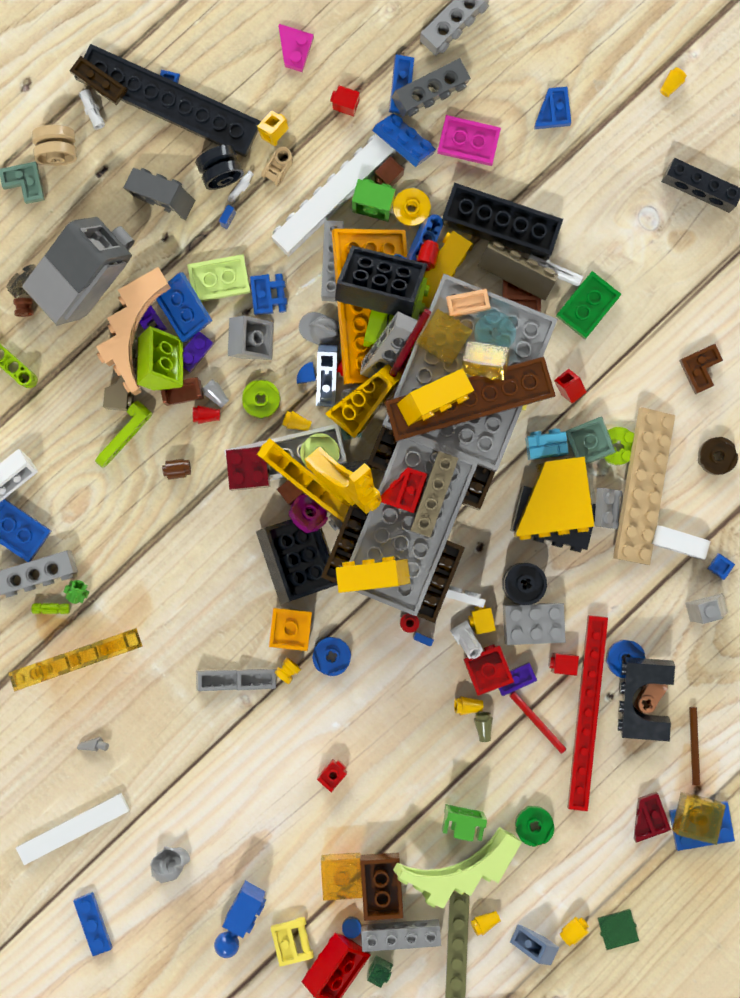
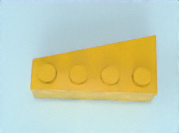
[422,231,474,308]
[325,364,402,438]

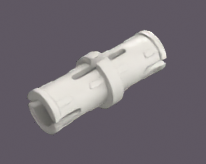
[79,89,105,130]

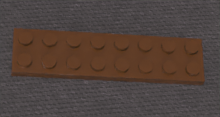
[384,356,556,442]

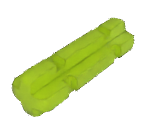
[31,603,70,614]

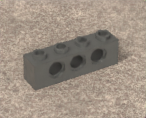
[392,58,471,117]

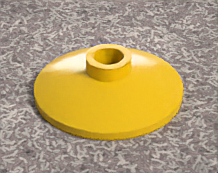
[393,188,431,226]

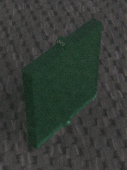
[597,909,639,950]

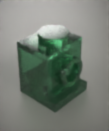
[367,955,393,988]

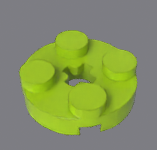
[242,380,281,419]
[604,427,634,465]

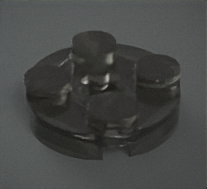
[6,264,36,298]

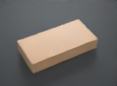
[446,289,491,318]

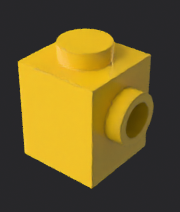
[468,604,496,635]

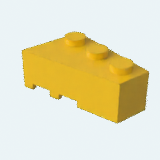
[397,368,474,426]
[336,556,411,593]

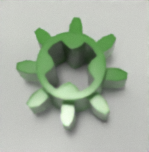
[63,580,89,604]

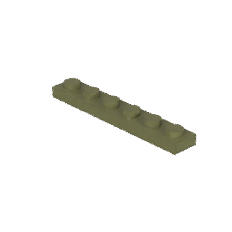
[445,892,469,998]

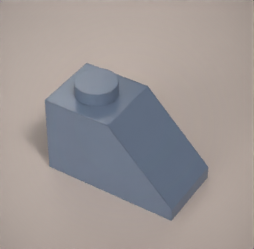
[510,924,559,965]

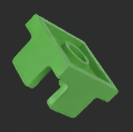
[442,804,487,841]

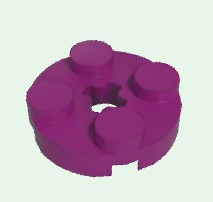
[289,494,328,533]

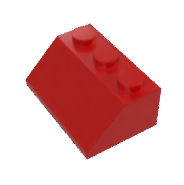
[301,933,371,998]

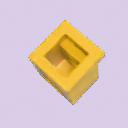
[257,111,289,146]

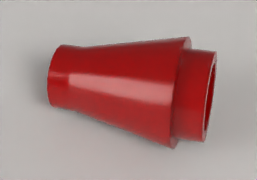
[193,405,220,424]

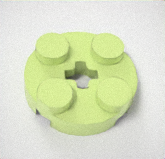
[300,433,340,467]

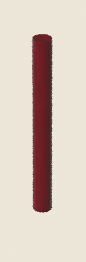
[389,309,431,377]

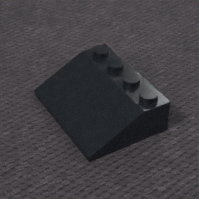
[335,245,427,318]
[256,513,338,605]

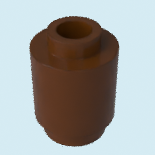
[162,459,191,480]

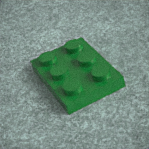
[556,271,622,339]

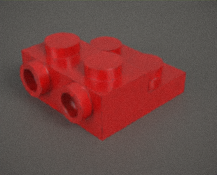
[463,644,514,696]

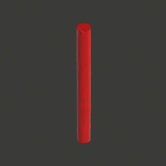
[509,691,566,754]

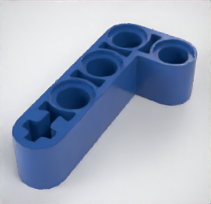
[393,214,443,261]

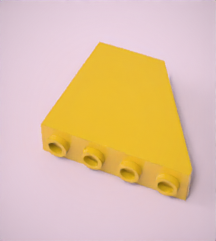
[514,457,594,540]

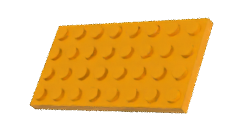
[332,229,412,384]

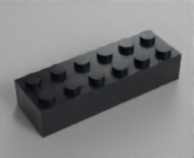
[442,182,563,260]

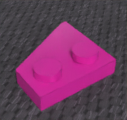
[278,24,314,73]

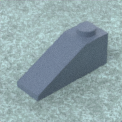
[316,344,338,407]

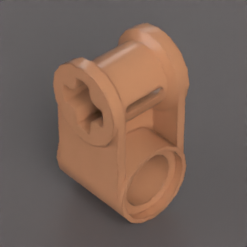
[634,684,668,713]

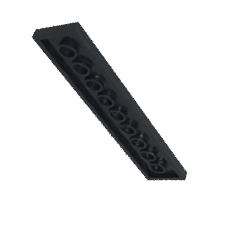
[74,44,261,157]

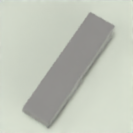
[196,669,276,691]

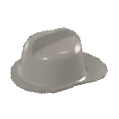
[299,312,340,345]

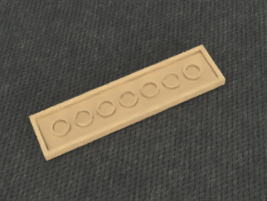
[613,407,675,565]

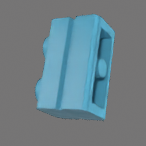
[525,429,569,460]

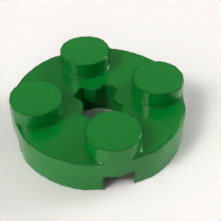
[515,806,555,847]

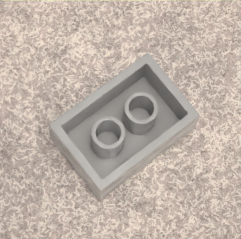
[503,603,566,645]

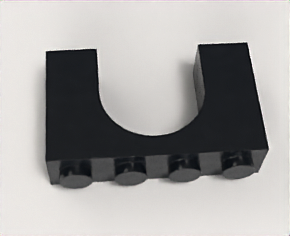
[510,486,596,553]
[617,657,675,742]

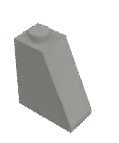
[685,593,728,624]

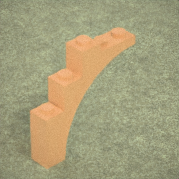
[96,267,171,396]

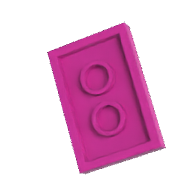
[437,115,501,166]

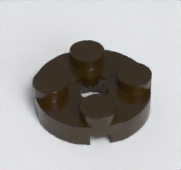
[698,437,738,475]

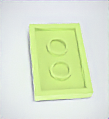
[187,254,251,302]

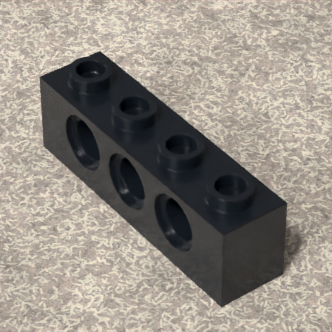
[661,158,740,213]

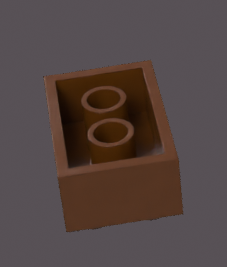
[360,852,403,921]

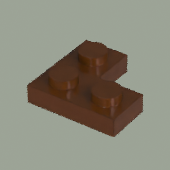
[679,344,723,394]

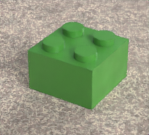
[352,178,395,222]

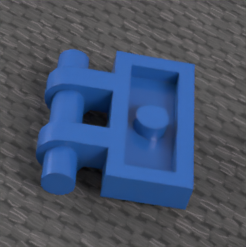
[250,274,288,315]

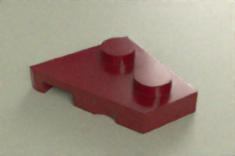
[634,792,671,843]

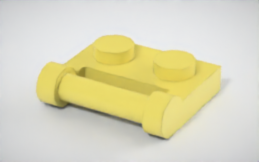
[271,917,314,967]

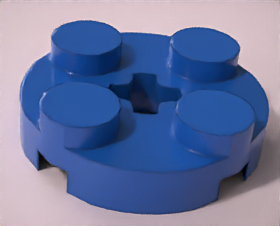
[312,637,351,676]
[606,640,645,678]

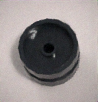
[195,145,244,190]
[502,563,547,605]

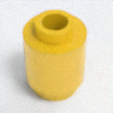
[559,917,589,946]

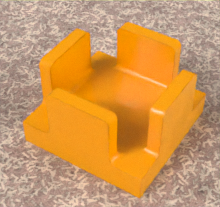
[269,608,312,651]

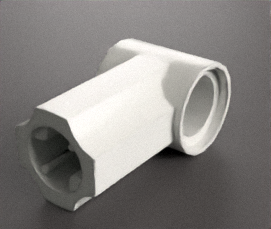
[450,620,483,659]

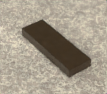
[69,55,128,105]

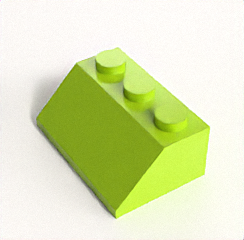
[137,326,183,391]

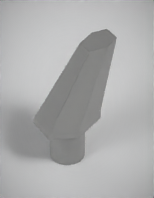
[77,737,109,752]

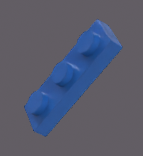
[389,54,414,114]
[73,892,113,956]

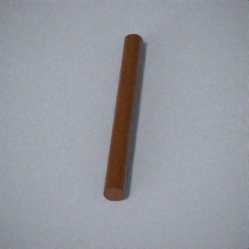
[689,707,700,786]

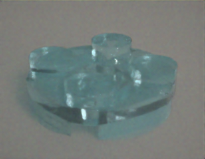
[474,312,516,354]

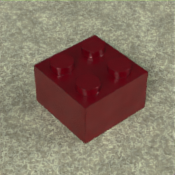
[226,447,271,491]

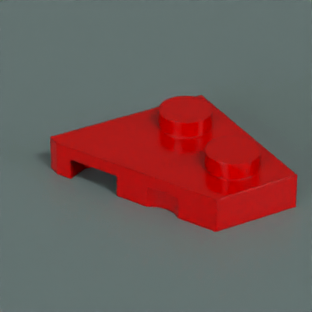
[381,467,428,514]

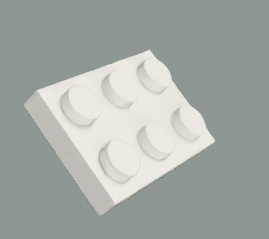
[446,586,485,607]

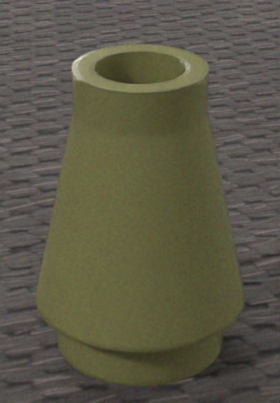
[474,712,493,742]

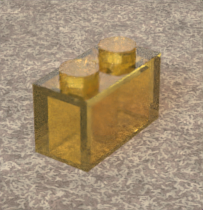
[462,341,510,380]

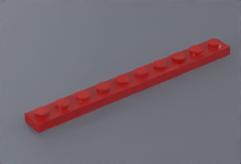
[567,615,608,811]

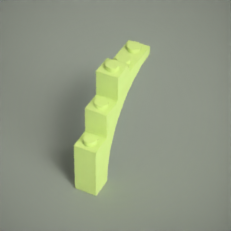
[393,827,522,909]

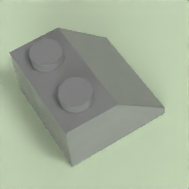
[228,315,273,360]

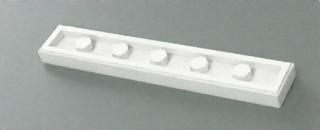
[16,793,130,865]

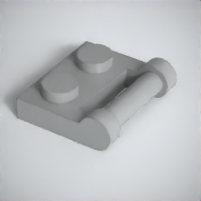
[595,488,622,529]

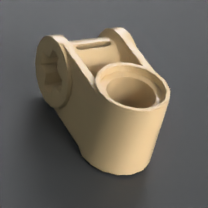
[261,147,293,187]

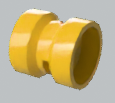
[274,657,301,684]

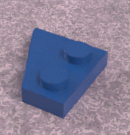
[534,87,571,130]

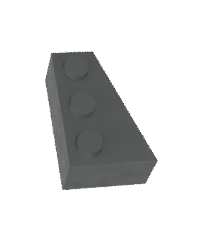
[123,168,196,220]

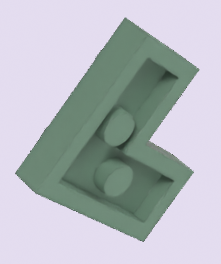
[0,161,45,204]

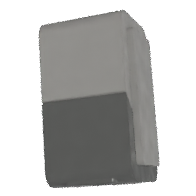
[22,217,135,326]

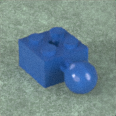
[214,880,266,958]

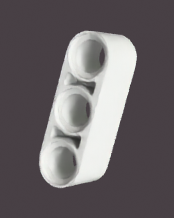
[652,525,711,560]

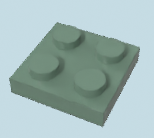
[566,416,616,464]

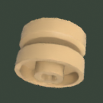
[32,125,77,166]

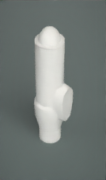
[228,171,254,202]

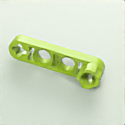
[0,344,38,389]
[95,400,153,468]

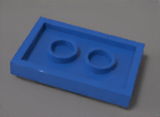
[372,113,436,167]
[156,272,213,342]
[0,499,52,562]
[669,801,735,851]

